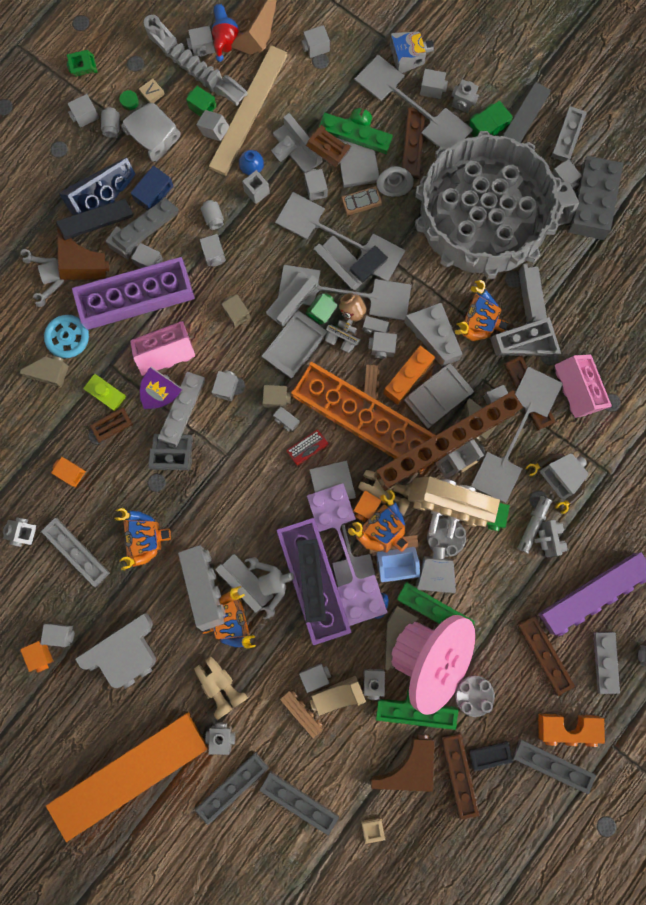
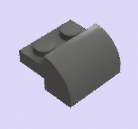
[148,434,193,471]

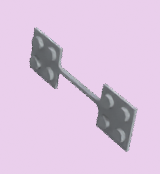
[354,55,473,148]
[275,192,405,281]
[278,265,411,320]
[471,367,563,503]
[310,461,376,587]

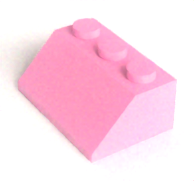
[130,321,195,376]
[555,355,611,418]

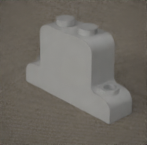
[75,613,156,689]

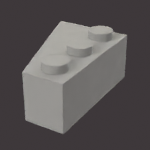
[404,303,463,366]
[490,317,561,356]

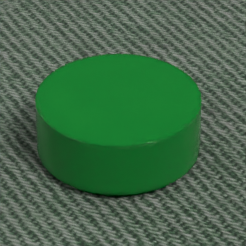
[120,90,139,110]

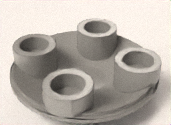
[427,518,466,557]
[455,676,495,717]

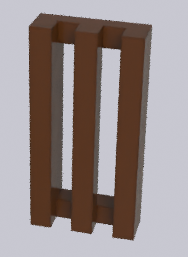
[89,407,133,443]

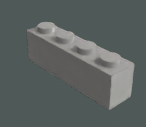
[178,545,226,631]

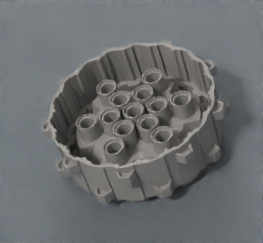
[415,131,562,279]

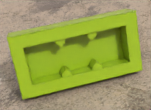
[83,374,126,411]

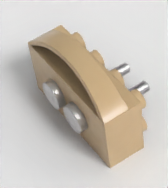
[408,477,500,539]

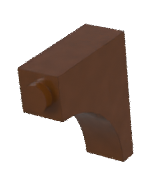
[57,227,109,280]
[370,733,434,792]

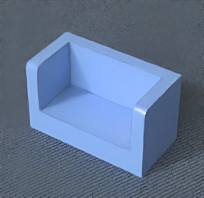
[376,547,420,582]

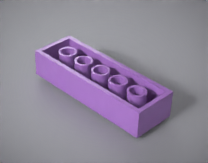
[72,257,195,330]
[277,518,352,645]

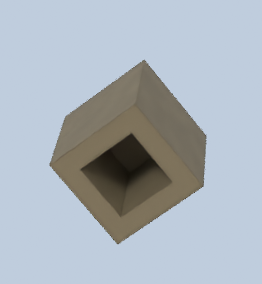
[221,294,251,327]
[263,385,291,409]

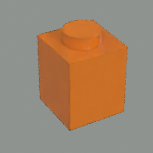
[51,457,86,487]
[353,491,382,523]
[20,641,54,673]

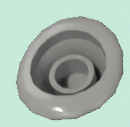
[377,166,413,196]

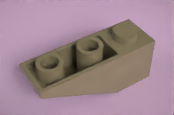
[384,606,418,671]

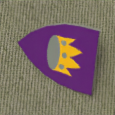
[140,367,183,409]

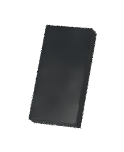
[349,246,388,283]
[468,741,513,772]

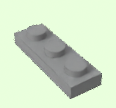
[551,106,587,161]
[594,632,620,694]

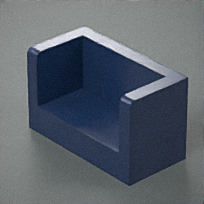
[131,165,174,211]

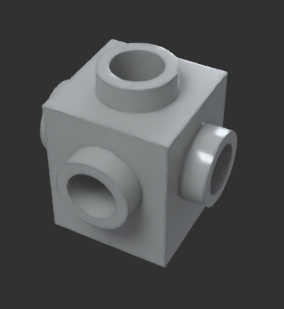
[451,79,479,113]
[3,517,36,547]
[206,722,235,755]

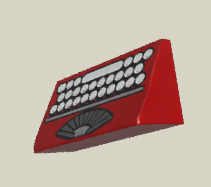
[286,429,328,466]

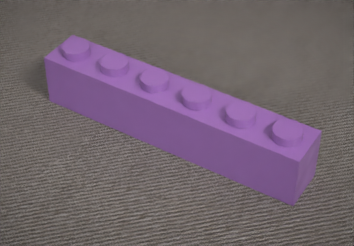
[538,552,646,636]

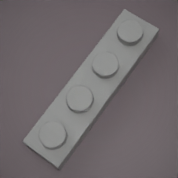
[158,372,205,447]
[41,518,110,587]

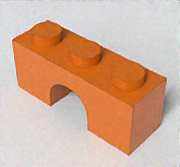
[383,345,435,405]
[538,714,605,747]

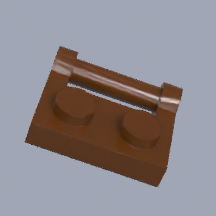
[306,125,352,167]

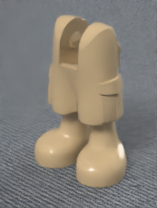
[358,470,413,516]
[194,657,248,720]

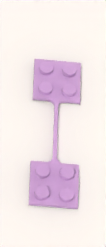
[307,483,388,626]

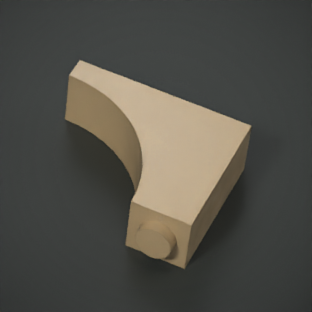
[310,676,366,716]

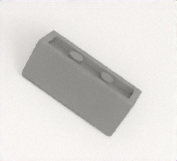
[273,113,322,173]
[314,236,362,290]
[518,263,547,324]
[266,271,318,327]
[215,554,273,613]

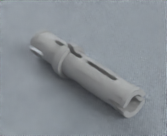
[517,496,552,554]

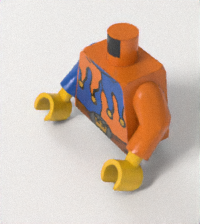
[455,280,508,341]
[348,490,408,553]
[115,508,171,570]
[202,586,256,648]

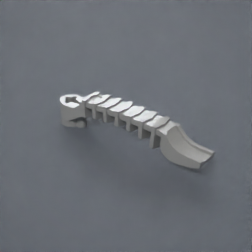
[144,15,248,106]

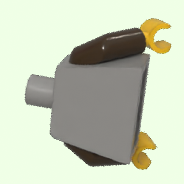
[525,453,588,514]

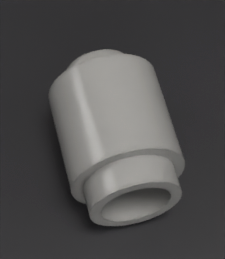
[101,107,120,137]
[201,200,224,230]

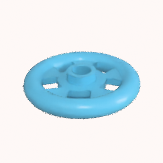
[44,315,89,358]

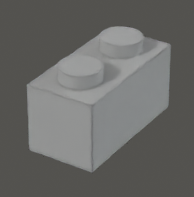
[271,135,298,162]
[363,316,389,334]
[273,406,300,432]

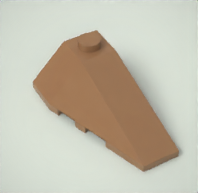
[232,0,277,55]

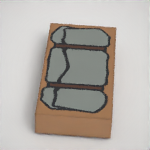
[341,186,382,216]

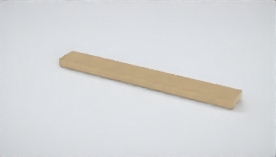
[209,46,287,176]

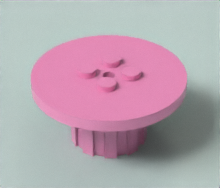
[391,615,475,715]

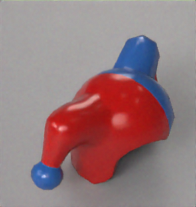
[211,4,239,62]

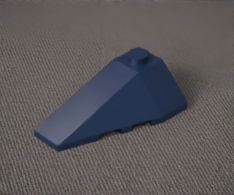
[59,158,136,215]

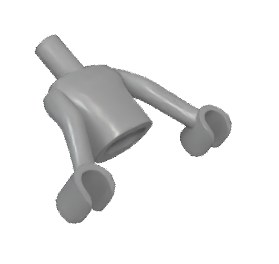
[20,249,64,307]
[245,557,294,619]

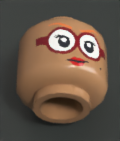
[339,293,366,322]

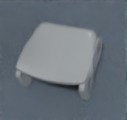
[121,103,181,162]

